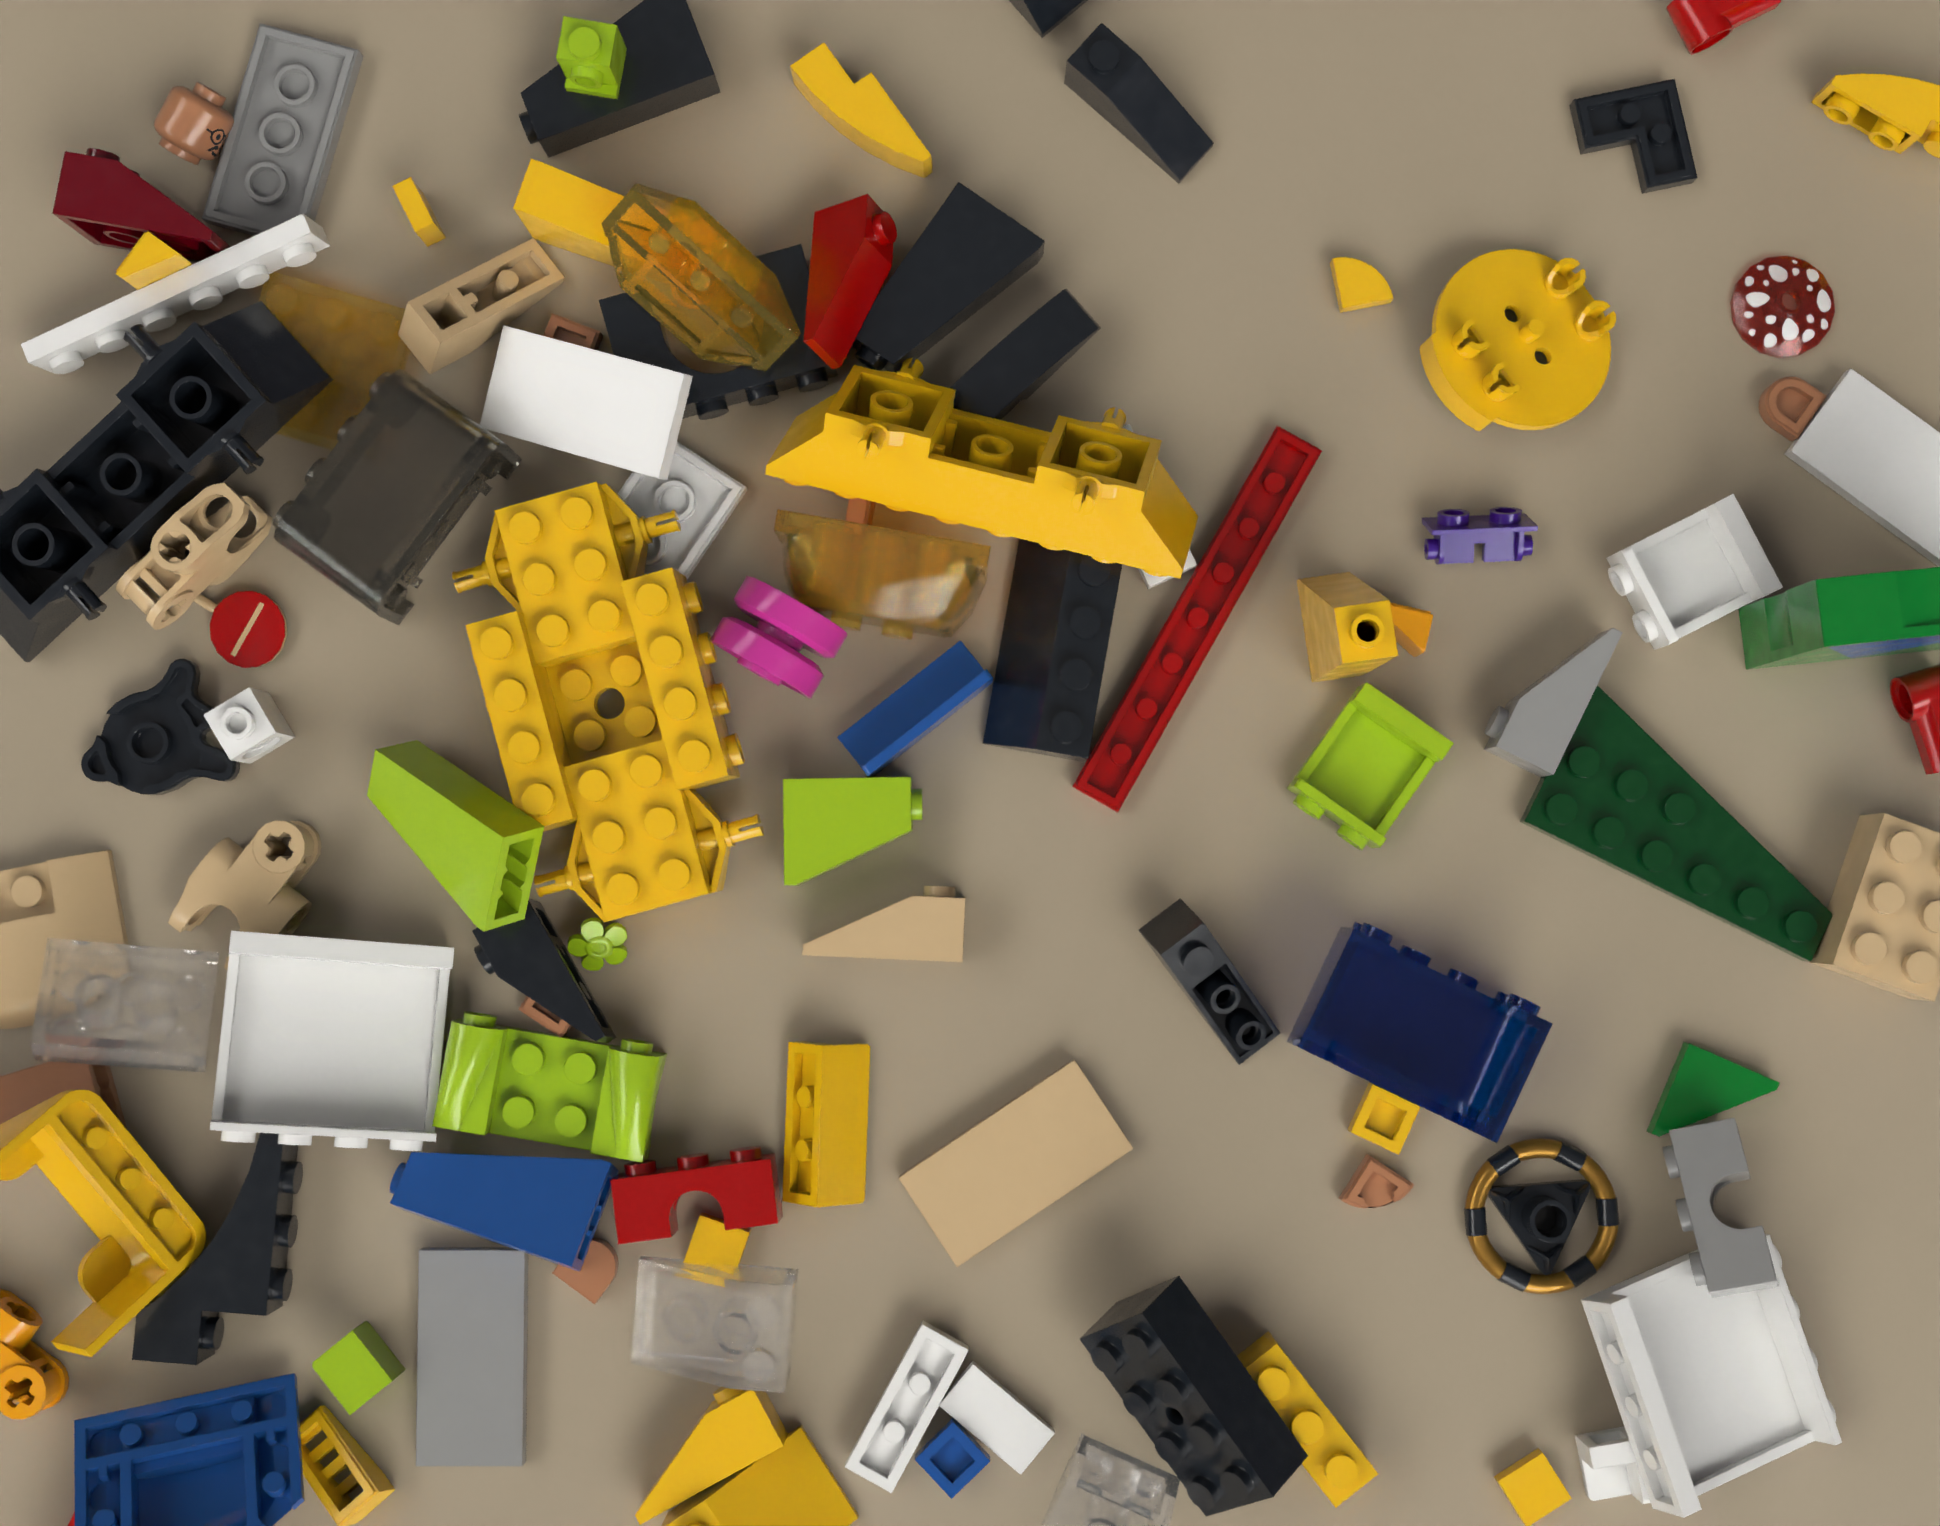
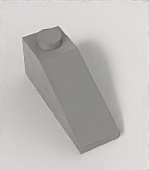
[1484,628,1623,777]

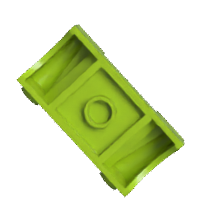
[432,1011,667,1163]

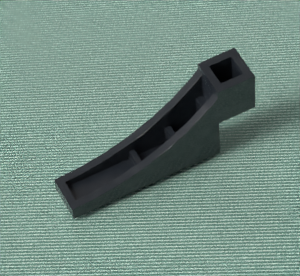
[132,1133,303,1365]

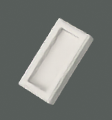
[939,1361,1055,1475]

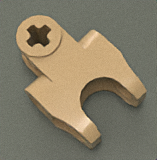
[116,483,272,630]
[168,820,321,970]

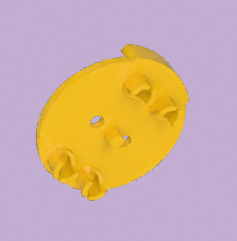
[1419,249,1616,431]

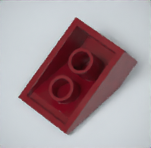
[52,148,230,262]

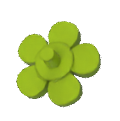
[567,918,627,971]

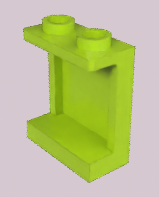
[1287,682,1454,850]

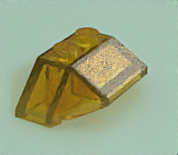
[601,183,801,371]

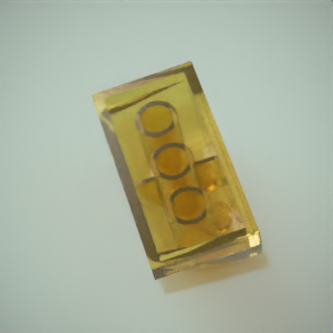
[774,509,991,640]

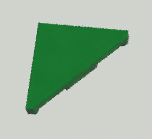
[1646,1042,1780,1137]

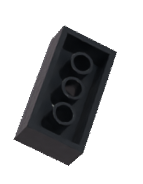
[1080,1276,1308,1516]

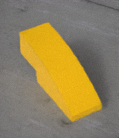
[790,43,933,178]

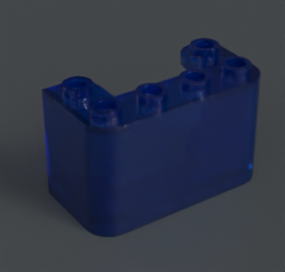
[1286,922,1553,1143]

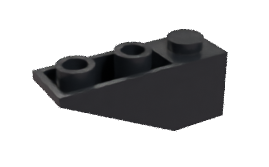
[1139,898,1281,1065]

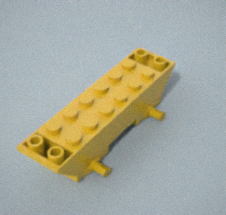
[765,358,1198,579]

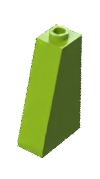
[367,740,544,932]

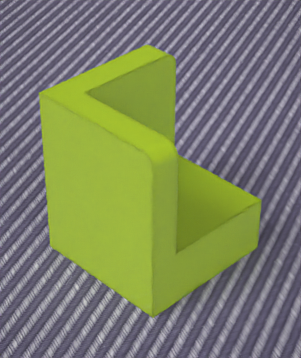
[312,1321,406,1415]

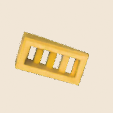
[300,1405,395,1526]

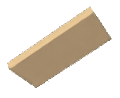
[898,1059,1134,1267]

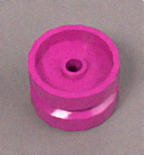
[710,576,848,699]

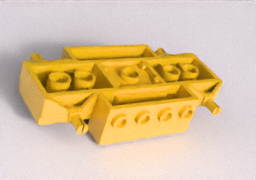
[452,481,764,923]

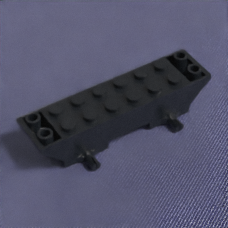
[0,301,334,662]

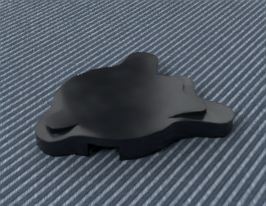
[81,659,240,795]

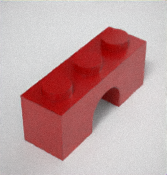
[610,1146,783,1245]

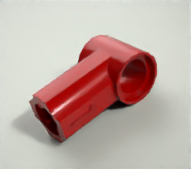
[1666,0,1781,55]
[1890,664,1940,775]

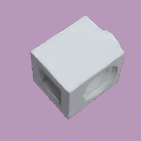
[204,687,295,764]

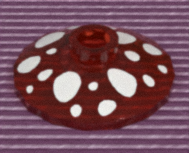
[1730,256,1835,358]

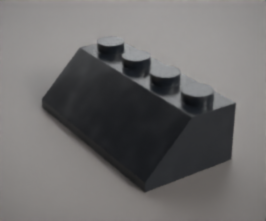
[983,539,1122,762]

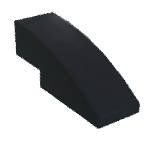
[950,289,1101,420]

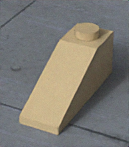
[398,238,565,374]
[802,886,966,962]

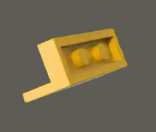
[782,1041,870,1208]

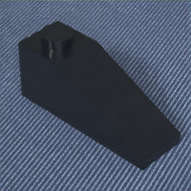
[1064,23,1214,184]
[472,898,617,1043]

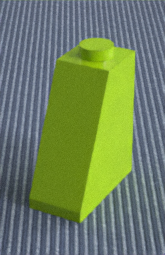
[783,777,923,886]

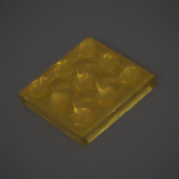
[258,272,410,463]

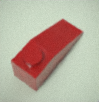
[804,194,897,369]

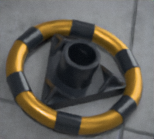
[1464,1138,1620,1294]

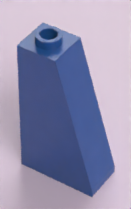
[390,1152,619,1272]

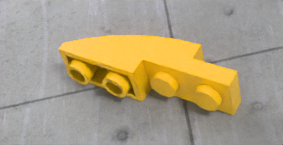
[1811,73,1940,158]

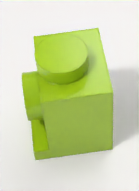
[556,16,627,99]

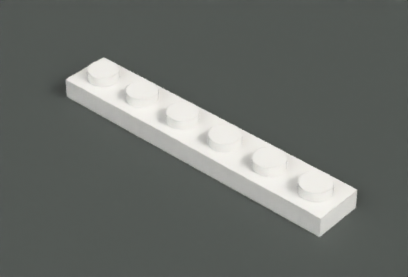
[21,214,330,374]

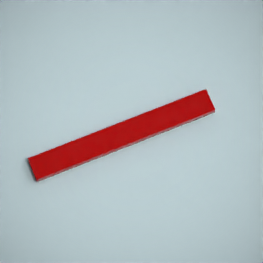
[1072,426,1322,813]

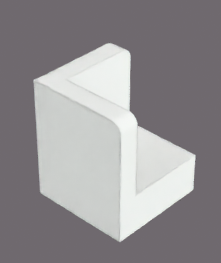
[1575,1426,1651,1504]

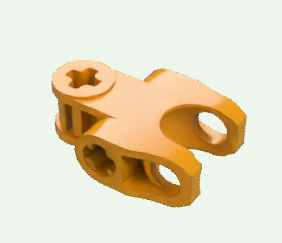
[0,1288,69,1420]

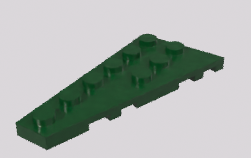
[1520,685,1833,962]

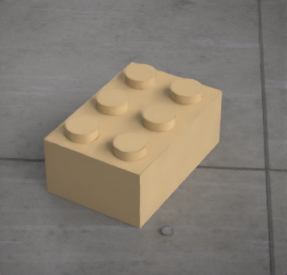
[1809,813,1940,1002]

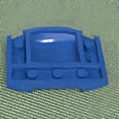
[74,1373,305,1526]

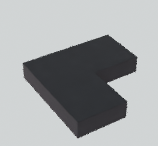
[1569,79,1698,194]

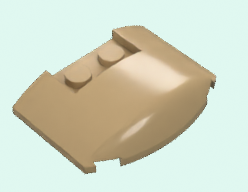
[0,850,134,1029]

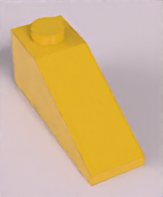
[635,1377,788,1525]

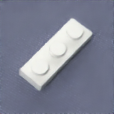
[845,1320,969,1493]

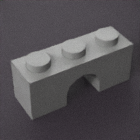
[1663,1118,1779,1298]

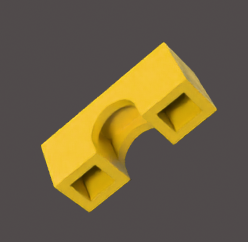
[1237,1331,1378,1508]

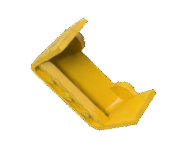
[0,1089,206,1357]

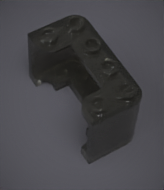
[272,369,522,625]

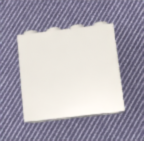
[209,931,454,1151]
[1581,1234,1842,1518]

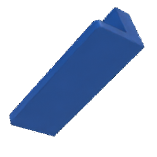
[837,640,993,777]

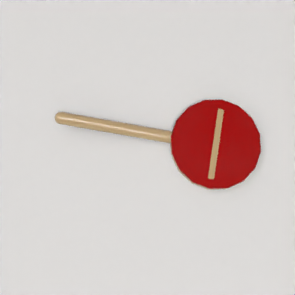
[139,558,287,668]

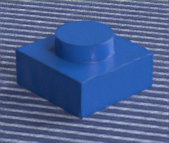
[915,1418,990,1499]

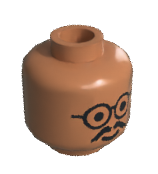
[154,82,234,165]

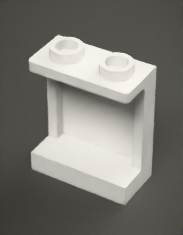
[1606,494,1783,650]

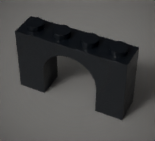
[599,244,838,420]

